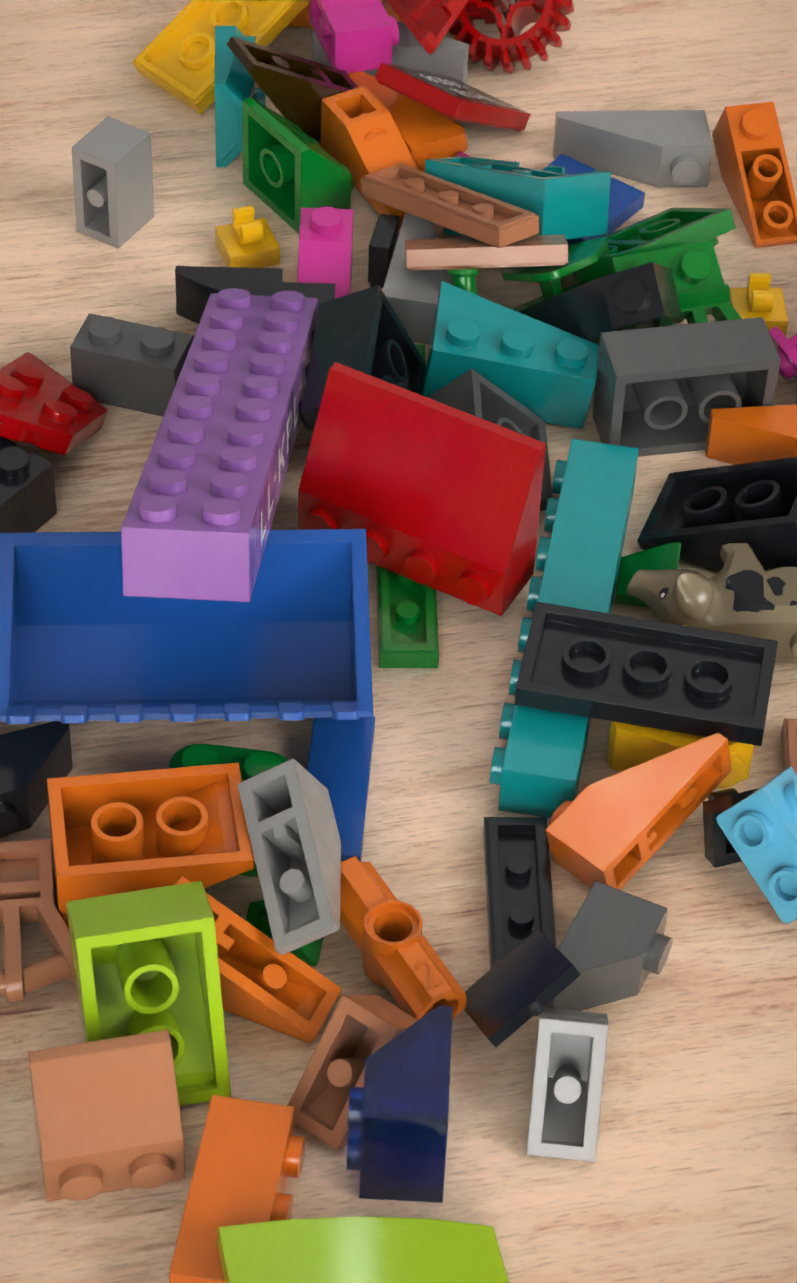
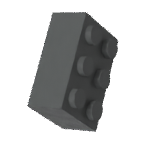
[592,317,780,457]

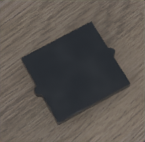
[464,929,581,1048]

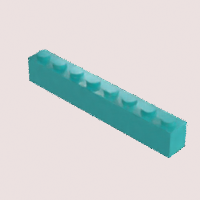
[489,439,639,818]

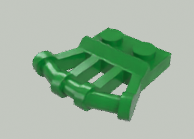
[607,240,742,326]

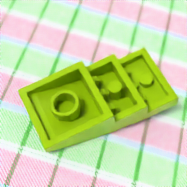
[217,1216,509,1283]

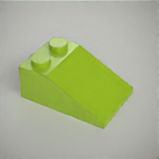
[66,881,232,1107]

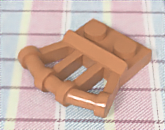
[0,839,76,1002]

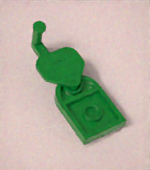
[447,208,736,312]

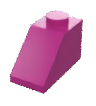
[309,0,399,73]
[297,207,354,299]

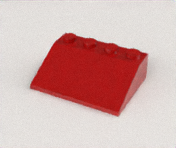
[298,362,546,616]

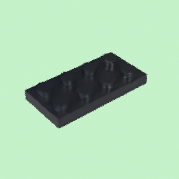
[514,602,778,746]

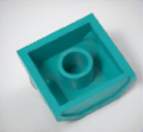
[215,26,266,167]

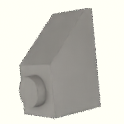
[526,1007,608,1162]

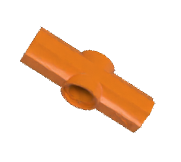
[340,856,467,1034]

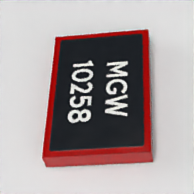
[375,62,531,131]

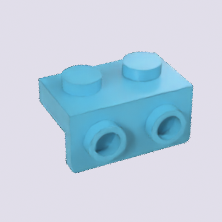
[716,767,797,924]

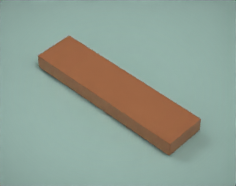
[361,163,539,248]

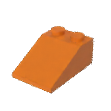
[47,763,254,927]

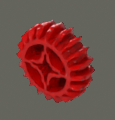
[448,0,574,74]

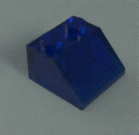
[346,1006,452,1203]

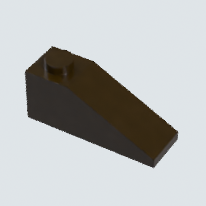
[226,36,358,143]

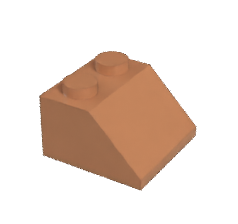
[28,1030,185,1202]

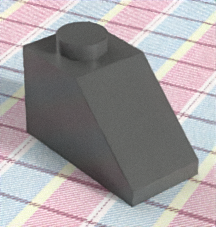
[544,881,672,1011]

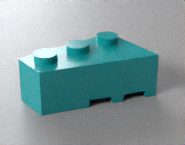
[425,156,611,240]
[422,281,599,429]

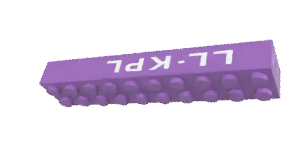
[121,288,318,602]

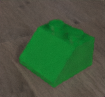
[242,97,353,234]

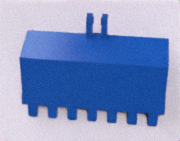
[0,529,373,724]

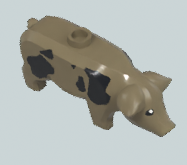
[627,543,797,664]

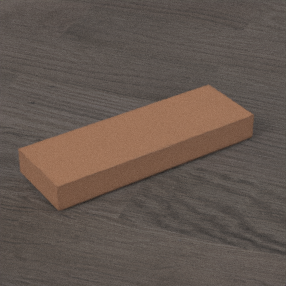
[405,234,568,271]

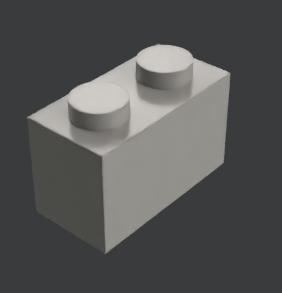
[71,116,154,249]

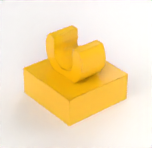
[215,205,280,268]
[730,273,788,336]

